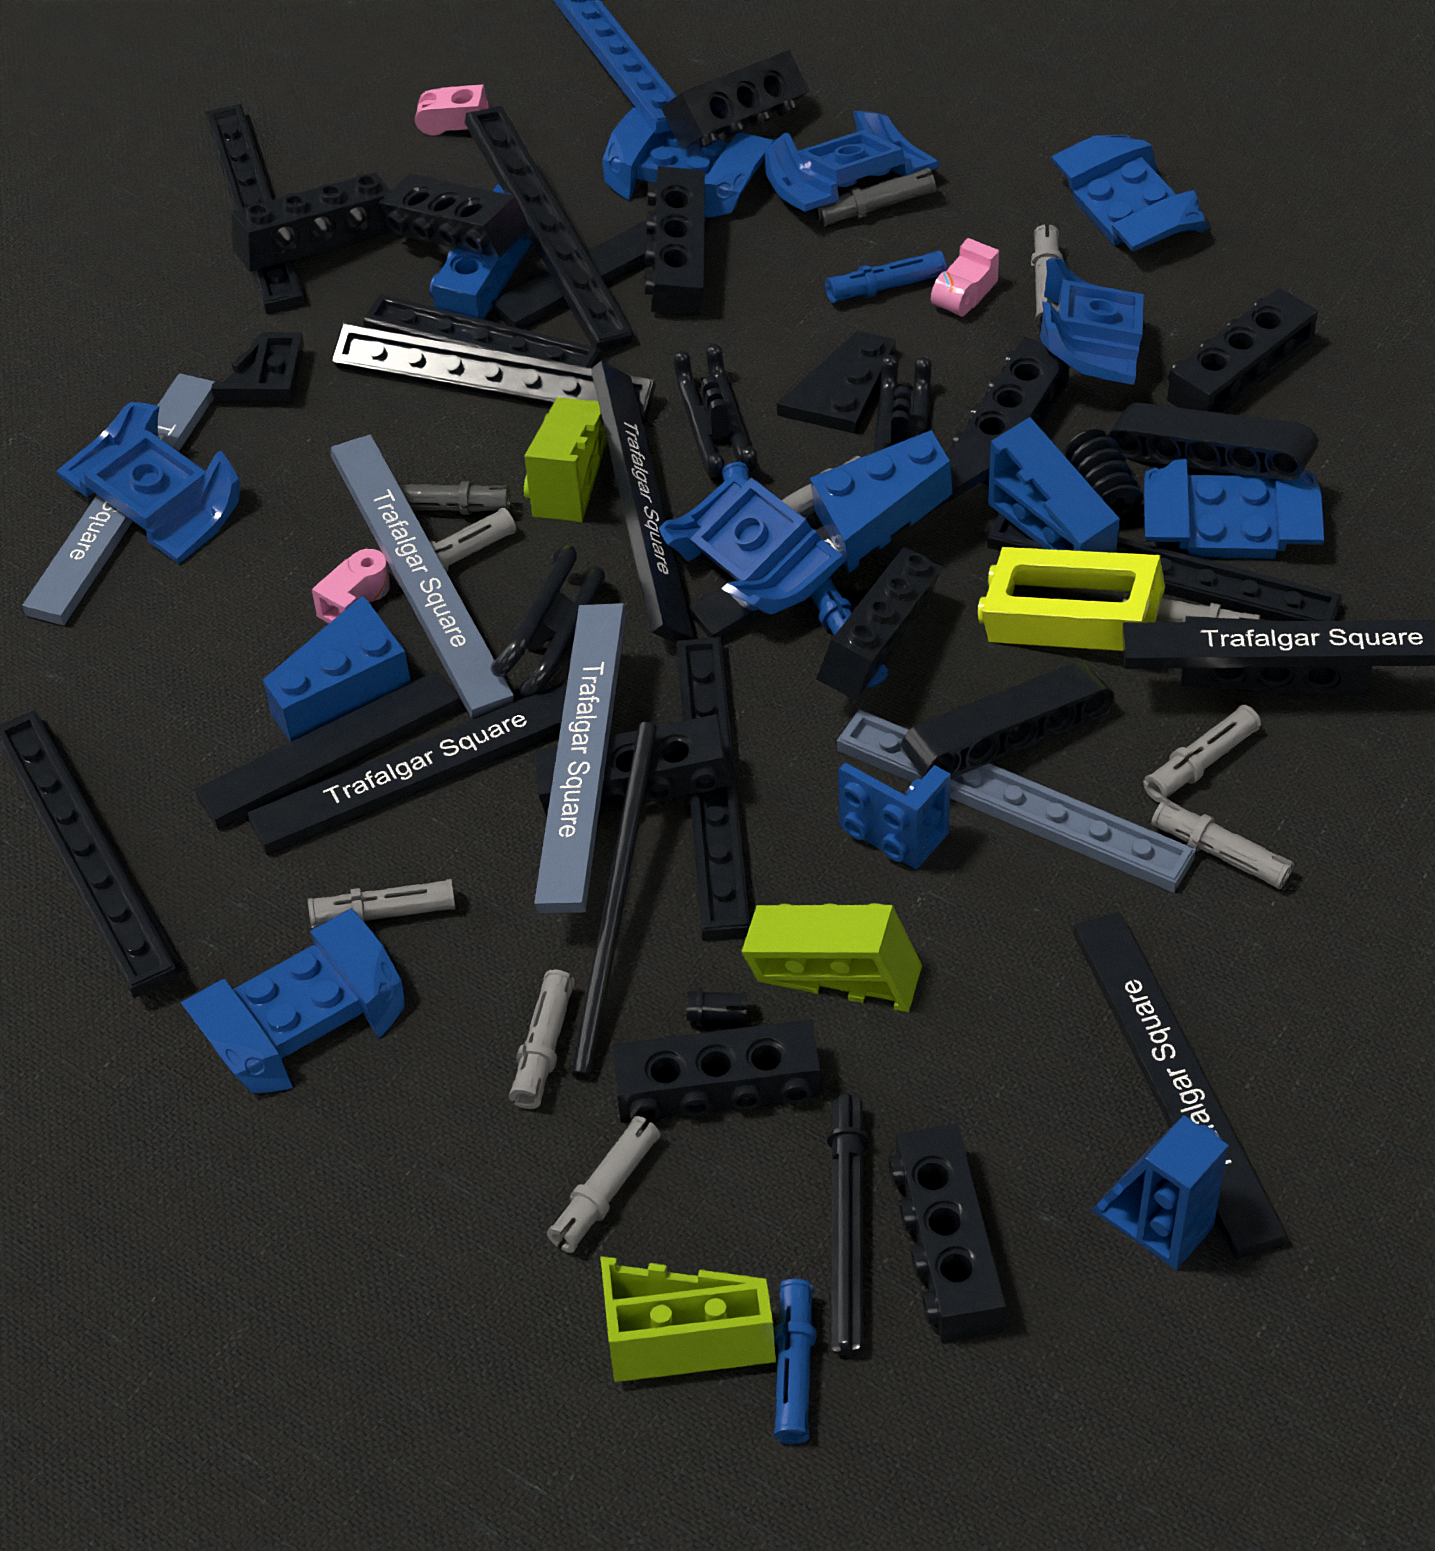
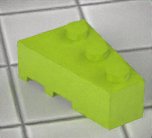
[524,397,607,522]
[742,903,922,1013]
[600,1256,776,1382]

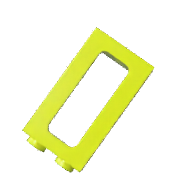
[978,547,1165,651]

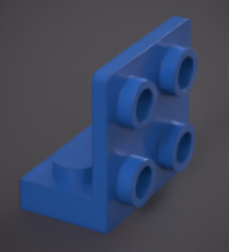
[838,763,950,870]

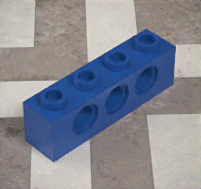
[430,184,532,320]

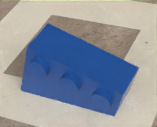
[988,417,1120,553]
[810,430,953,573]
[263,595,411,742]
[1091,1115,1229,1270]

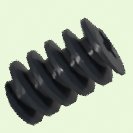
[1065,428,1143,519]

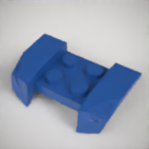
[602,107,774,218]
[765,111,940,212]
[1051,135,1209,252]
[1040,257,1144,385]
[57,402,240,564]
[1144,459,1324,559]
[658,472,846,614]
[181,908,405,1093]

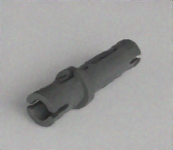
[817,168,936,226]
[398,481,511,515]

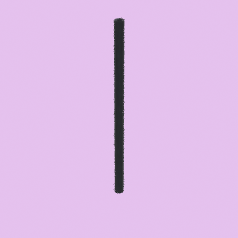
[571,722,657,1079]

